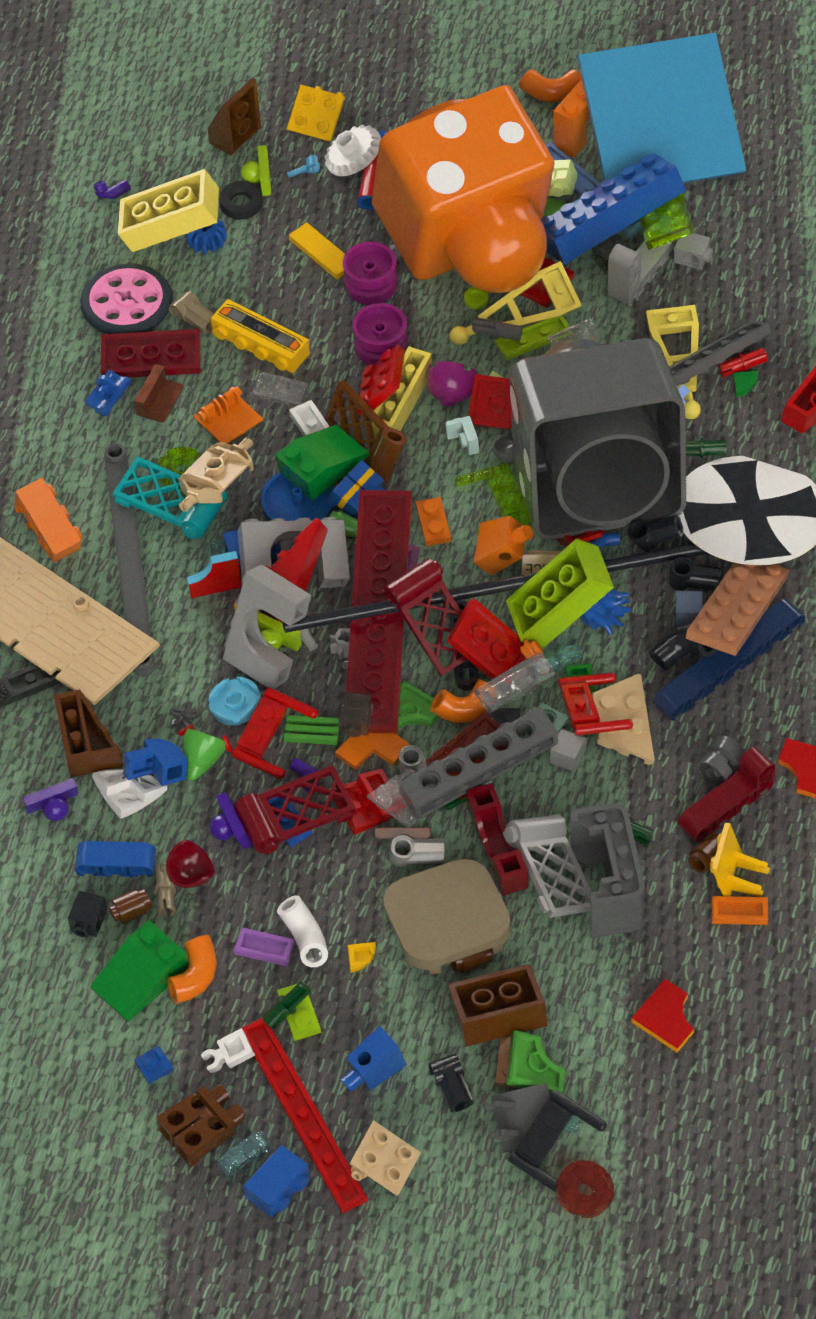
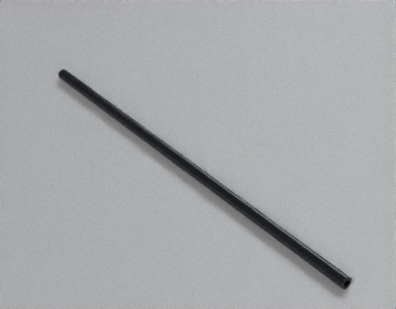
[282,543,709,633]

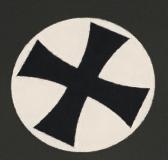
[678,456,816,565]

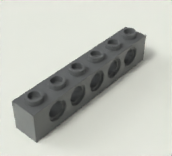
[399,707,558,820]

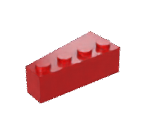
[781,366,816,434]

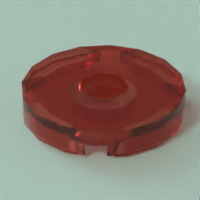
[556,1160,614,1219]

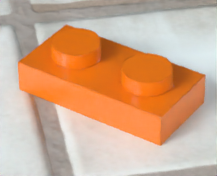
[416,497,451,546]

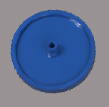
[261,472,334,521]

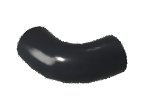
[649,627,717,671]

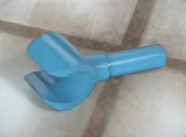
[287,155,320,177]

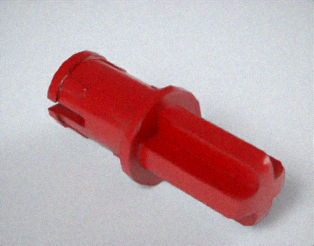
[717,348,768,378]

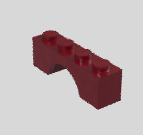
[466,783,528,896]

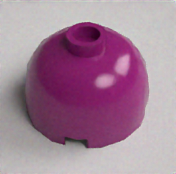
[427,361,477,406]

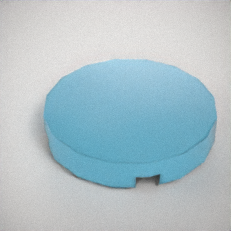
[209,677,261,725]

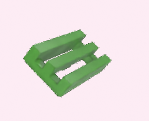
[284,715,340,745]

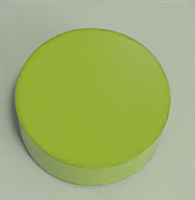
[464,287,489,310]

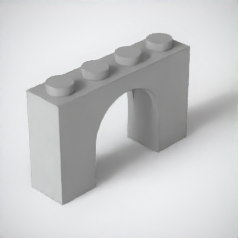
[237,517,350,588]
[223,564,311,689]

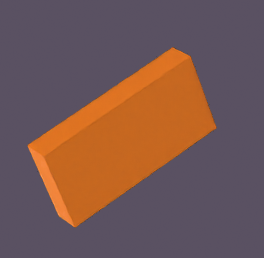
[712,896,768,925]

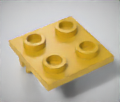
[286,84,345,142]
[710,823,770,897]

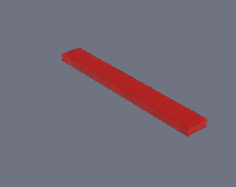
[242,1018,368,1214]

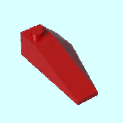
[262,518,328,622]

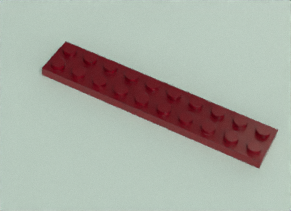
[344,490,412,734]

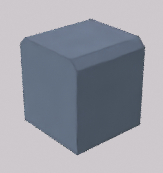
[675,591,702,628]

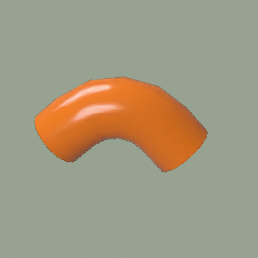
[519,69,582,103]
[430,679,501,724]
[167,935,217,1004]

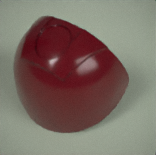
[166,839,215,888]

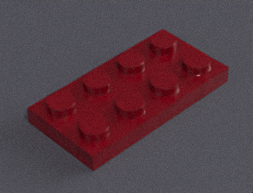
[101,329,201,378]

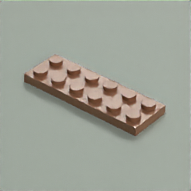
[686,563,789,656]

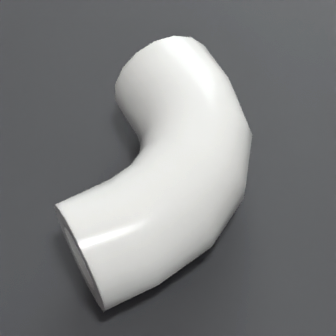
[277,896,328,967]

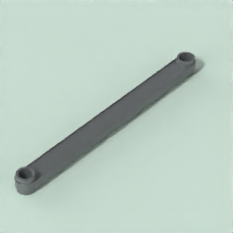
[104,443,155,677]

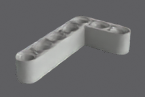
[608,213,691,306]

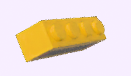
[211,299,310,373]

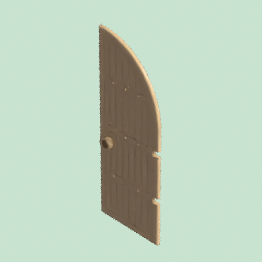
[0,537,160,705]

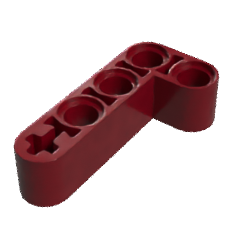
[677,747,776,843]

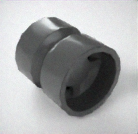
[696,736,745,786]

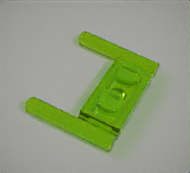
[455,462,531,534]

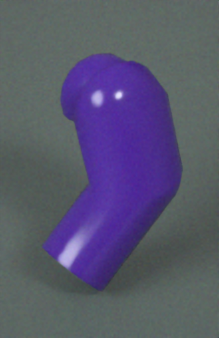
[93,179,131,199]
[290,758,320,792]

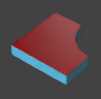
[187,551,242,598]

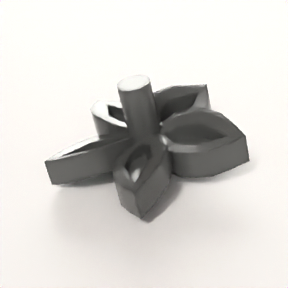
[169,702,201,727]

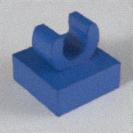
[134,1046,174,1084]

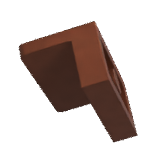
[135,364,184,423]

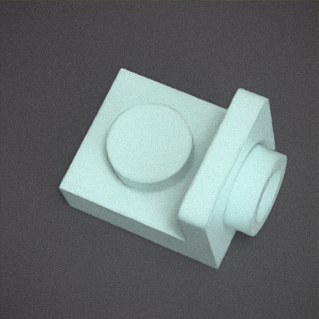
[445,416,479,455]

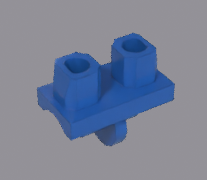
[85,370,131,416]

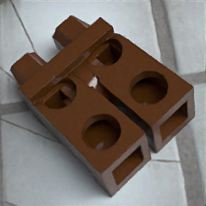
[156,1084,245,1168]

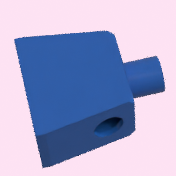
[340,1026,407,1092]

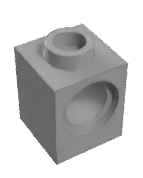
[674,231,713,270]

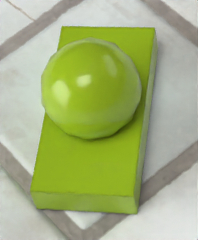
[241,145,271,196]
[257,612,302,652]

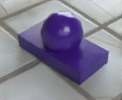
[23,778,78,821]
[209,792,252,849]

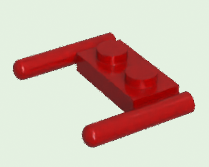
[558,672,633,736]
[231,687,318,779]

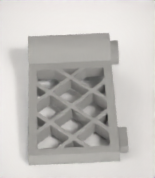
[504,814,592,918]

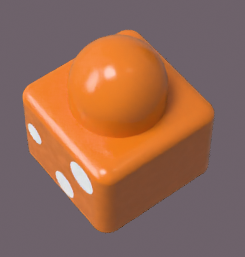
[372,85,555,293]

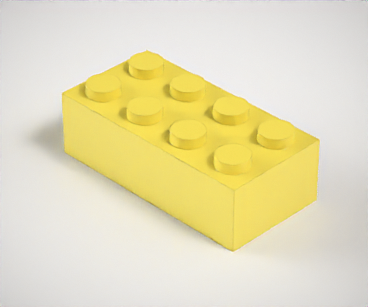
[118,169,219,252]

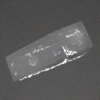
[474,652,556,714]

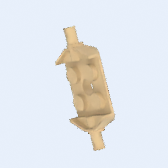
[178,437,254,512]

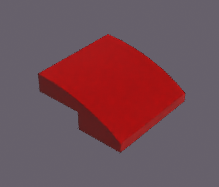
[333,768,406,835]

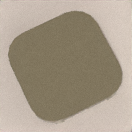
[383,859,512,975]

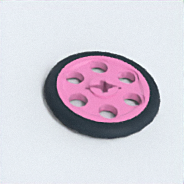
[80,263,173,334]

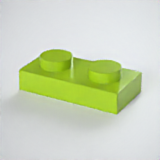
[277,984,321,1041]

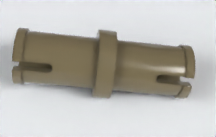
[154,862,176,917]

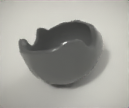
[492,429,514,463]

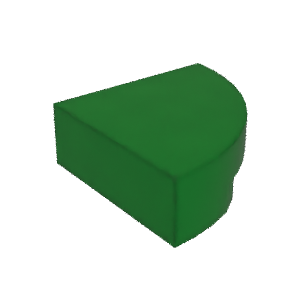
[733,371,758,397]

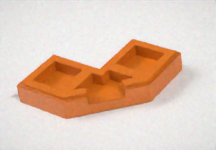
[335,733,411,770]

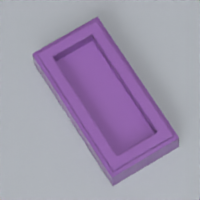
[233,927,295,966]

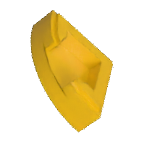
[348,942,376,973]

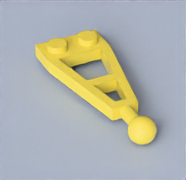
[450,261,582,345]
[646,305,701,419]

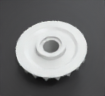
[324,124,381,176]

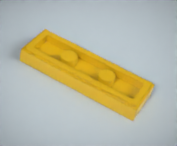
[289,222,345,279]

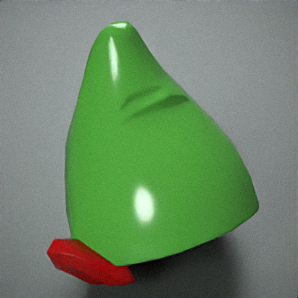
[177,724,232,781]

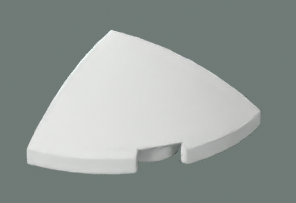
[92,769,167,819]

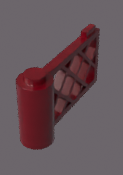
[384,558,467,677]
[234,765,356,855]

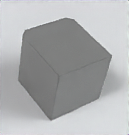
[550,729,586,772]

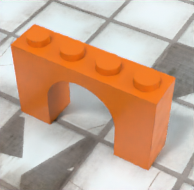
[553,79,590,158]

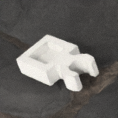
[201,1028,255,1073]

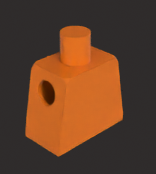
[473,516,533,575]

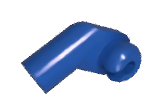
[588,532,620,554]

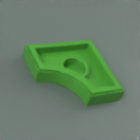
[398,680,440,730]
[506,1030,565,1096]

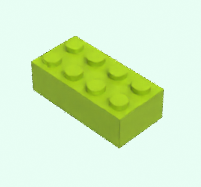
[506,539,614,648]

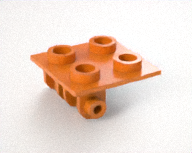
[193,386,264,444]

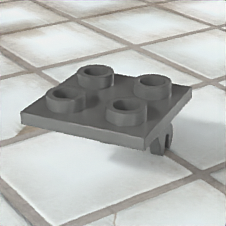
[483,1083,560,1153]

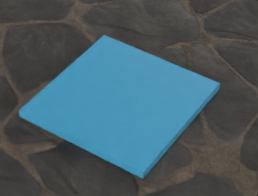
[577,33,747,183]

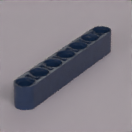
[653,599,806,721]

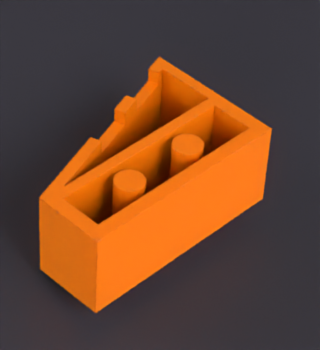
[14,478,83,563]

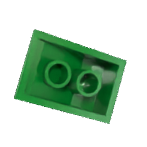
[275,425,370,501]
[90,920,189,1022]

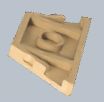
[592,674,655,765]

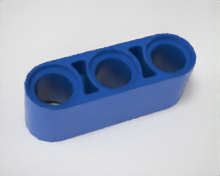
[75,841,156,877]

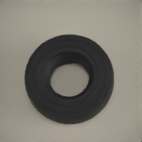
[219,181,263,220]

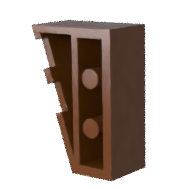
[54,689,123,778]

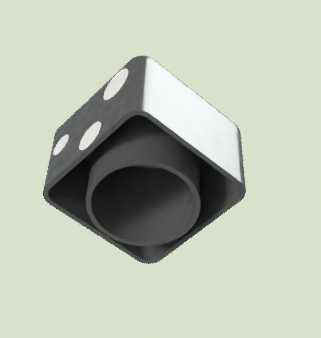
[509,338,686,540]

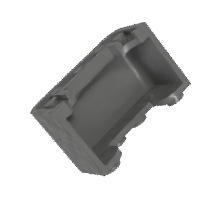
[571,803,645,938]

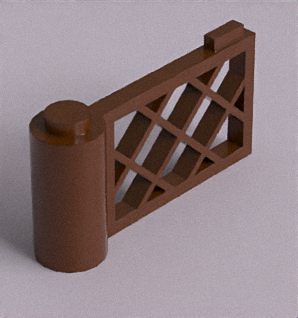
[324,381,407,484]

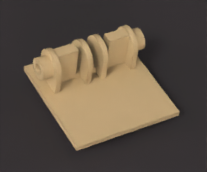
[349,1120,421,1196]

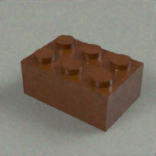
[448,964,548,1047]

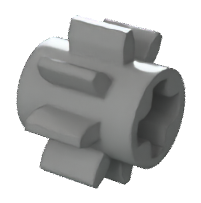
[330,628,350,660]

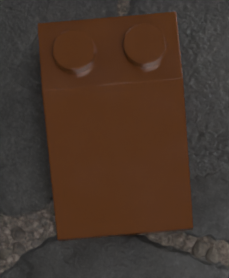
[208,77,261,156]

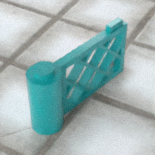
[113,456,227,539]

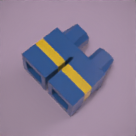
[326,460,385,519]

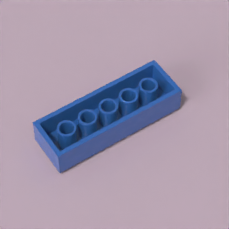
[541,153,686,265]

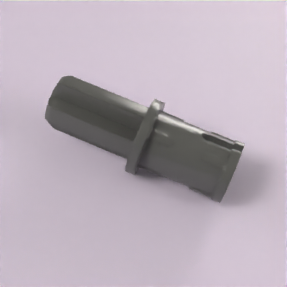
[472,318,523,342]

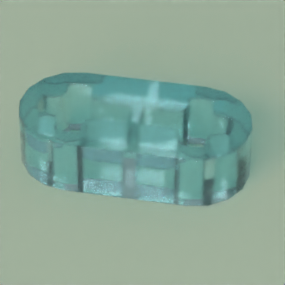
[217,1132,271,1177]

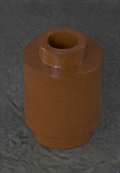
[109,888,152,925]

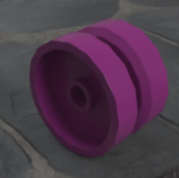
[342,241,398,305]
[353,303,408,365]

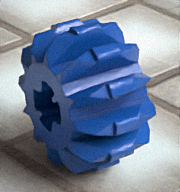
[186,218,227,255]

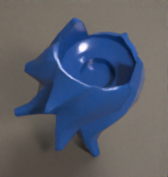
[580,588,631,635]

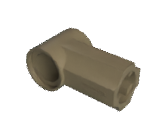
[168,291,214,334]

